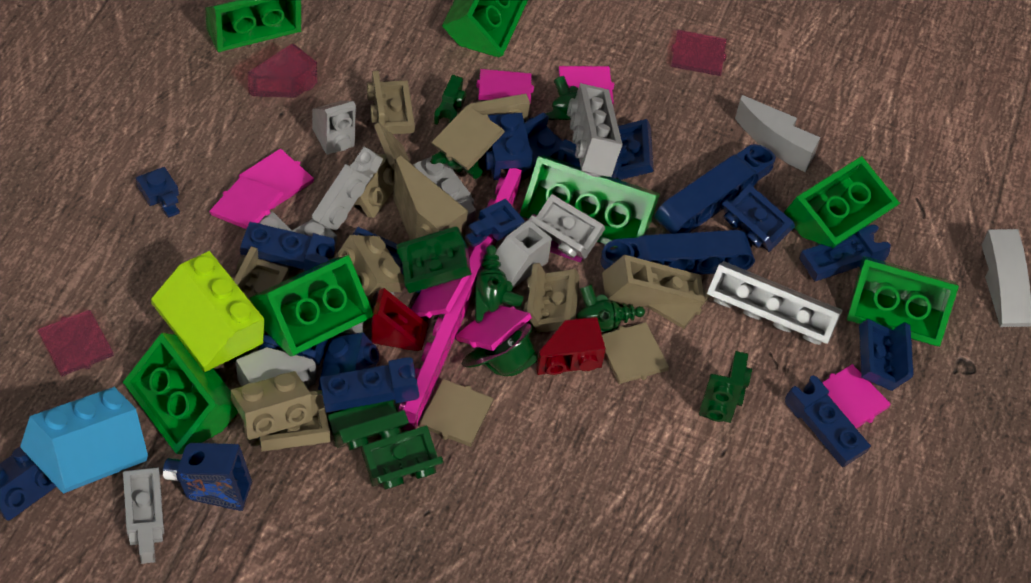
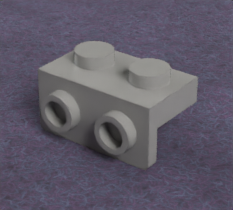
[529,194,605,260]

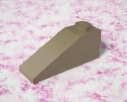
[602,255,705,307]

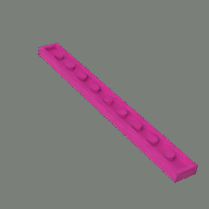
[398,168,522,431]

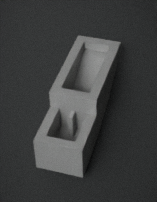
[735,95,821,172]
[981,229,1031,327]

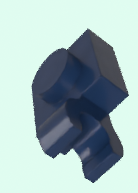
[136,166,180,218]
[465,198,525,247]

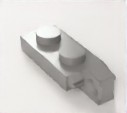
[312,147,383,231]
[413,156,476,226]
[123,467,164,564]

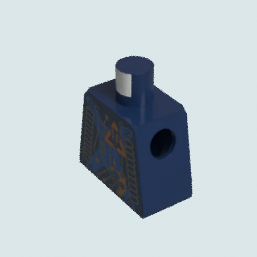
[163,443,252,511]

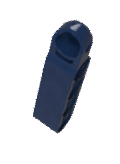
[655,144,776,234]
[600,230,755,275]

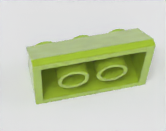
[151,251,264,372]

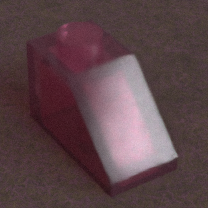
[248,43,317,98]

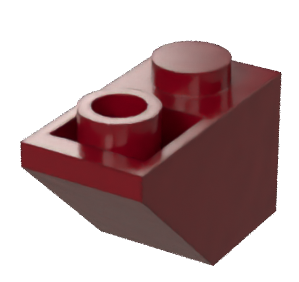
[536,317,606,375]

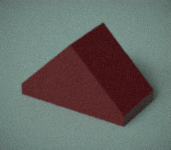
[372,288,428,351]

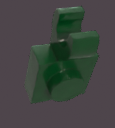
[434,75,466,125]

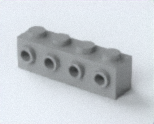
[567,83,623,177]
[707,261,843,345]

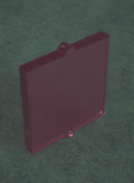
[671,30,727,76]
[38,310,114,377]

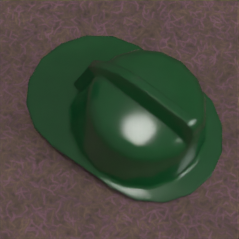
[461,324,538,376]

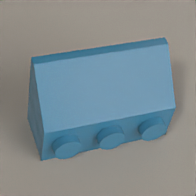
[20,387,148,494]

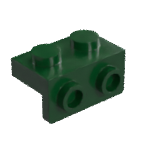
[396,226,471,294]
[699,351,752,423]
[327,400,409,451]
[360,425,444,490]

